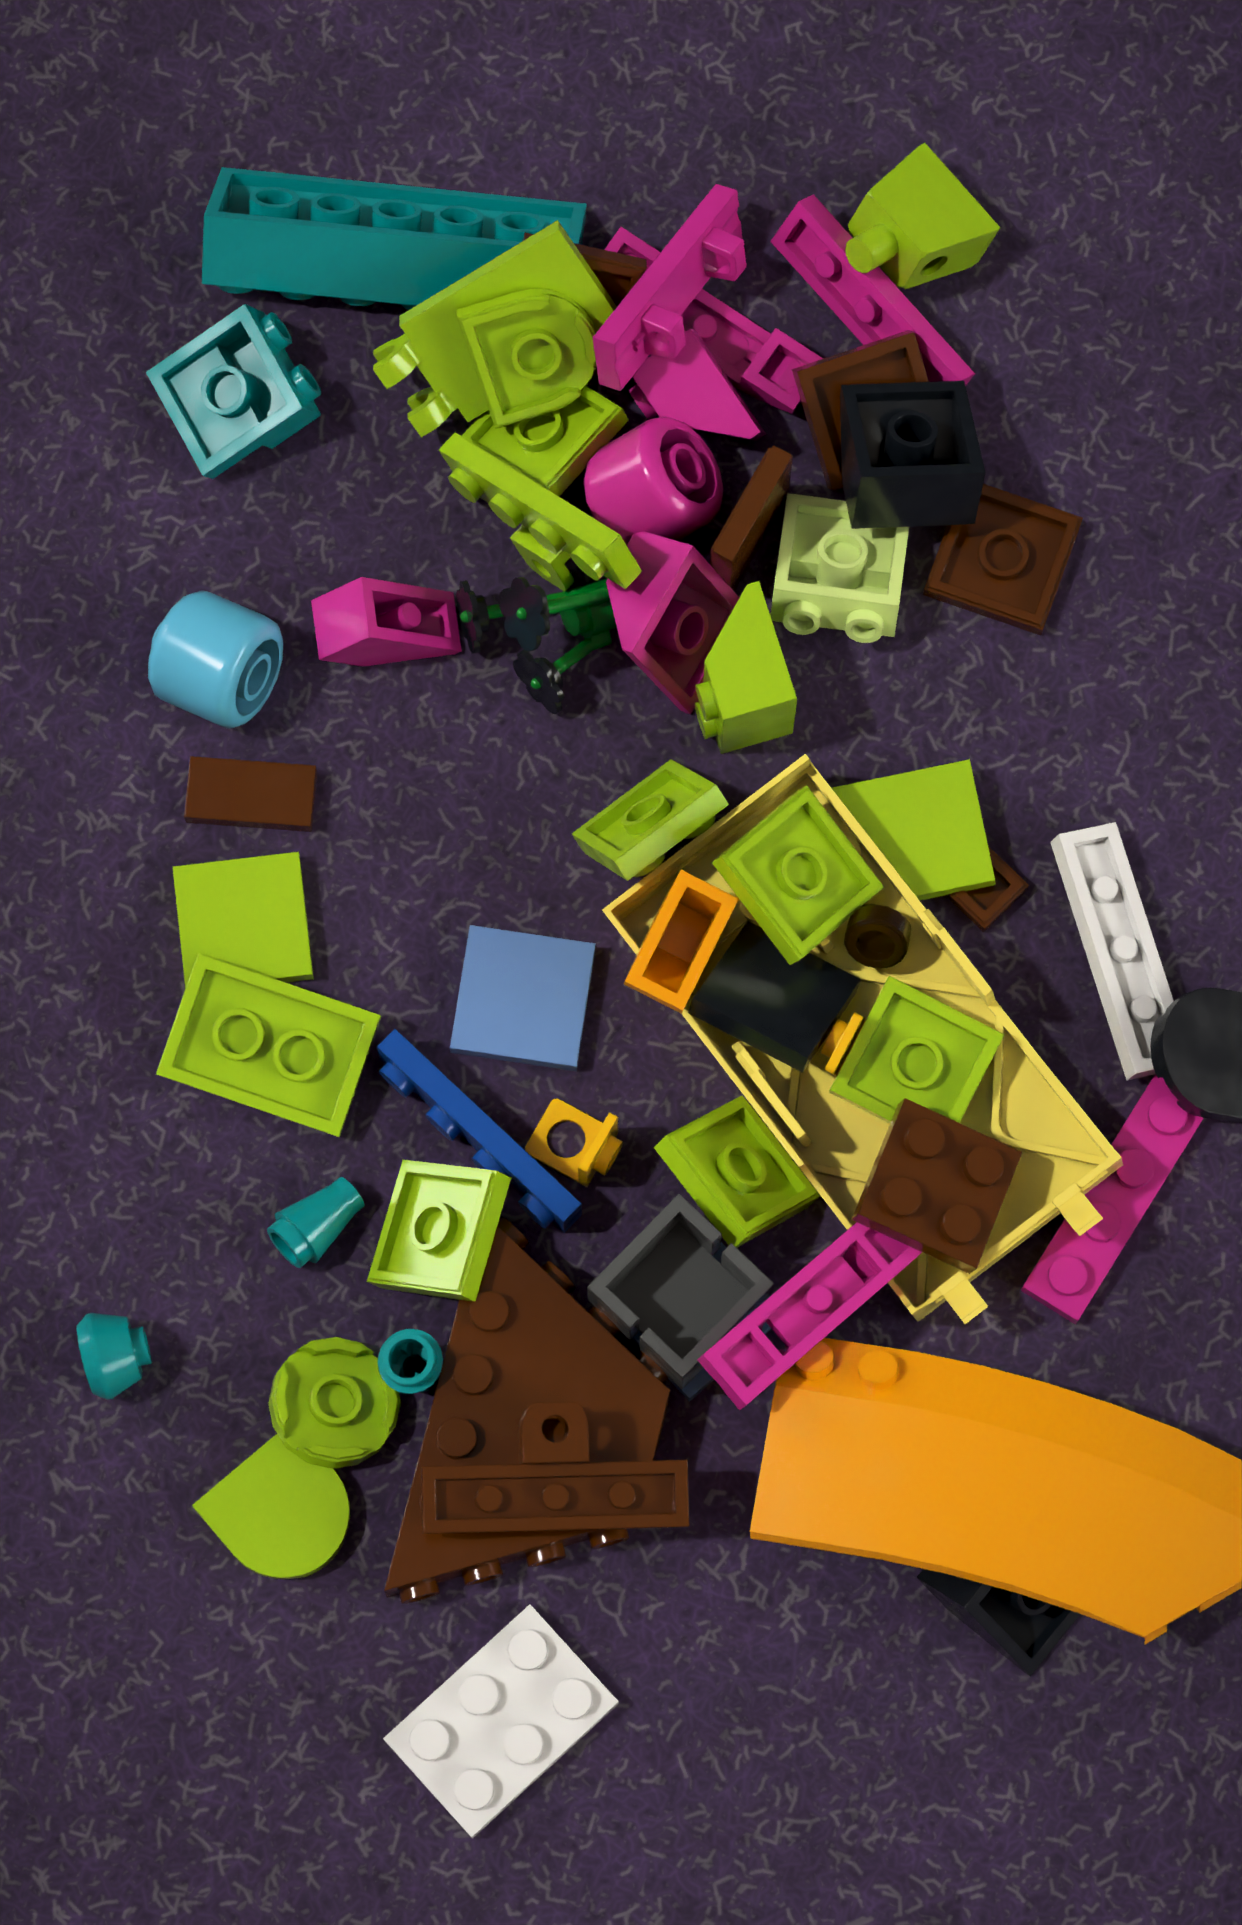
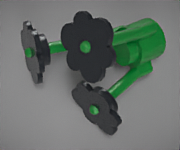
[456,577,617,714]

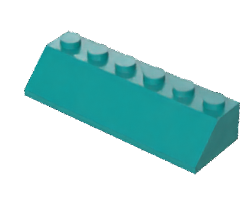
[202,167,587,310]

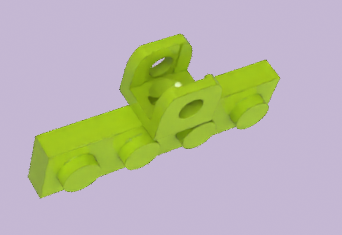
[439,432,642,591]

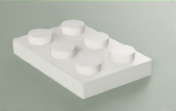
[383,1604,619,1839]

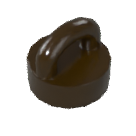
[844,904,911,969]

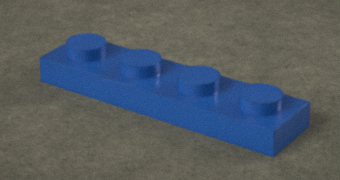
[377,1029,582,1233]

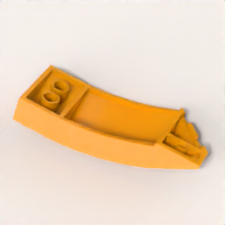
[750,1338,1242,1645]

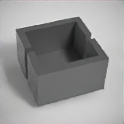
[587,1194,774,1390]

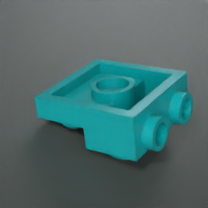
[146,304,321,479]

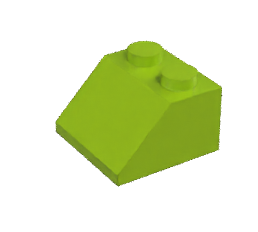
[695,581,797,754]

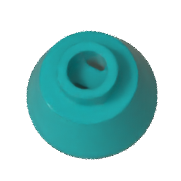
[76,1313,152,1400]

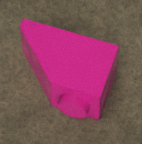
[629,328,766,441]
[311,577,462,667]

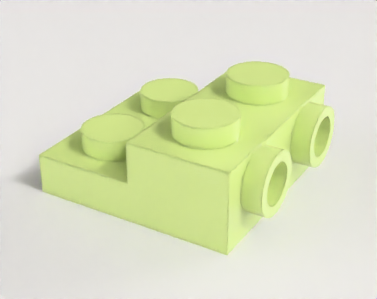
[770,493,909,643]

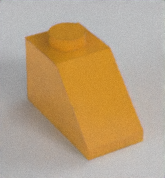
[623,869,739,1013]

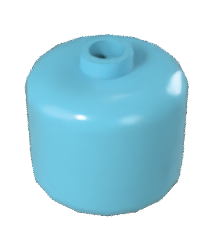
[148,591,283,729]

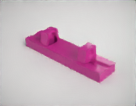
[592,184,747,391]
[697,1222,922,1410]

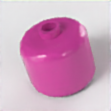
[583,416,724,545]

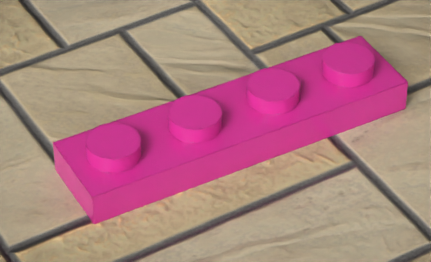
[770,194,975,386]
[1021,1074,1204,1325]

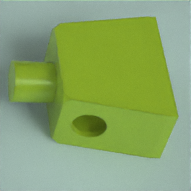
[845,143,1000,289]

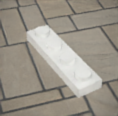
[1050,822,1174,1081]

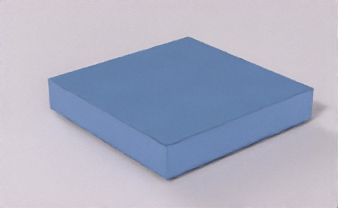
[450,925,596,1071]

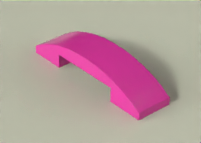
[604,227,823,414]

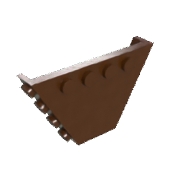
[384,1216,670,1604]

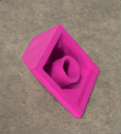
[606,531,740,715]

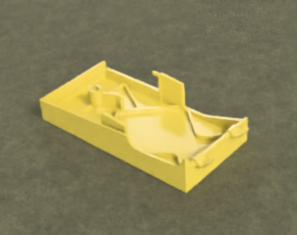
[602,754,1123,1324]

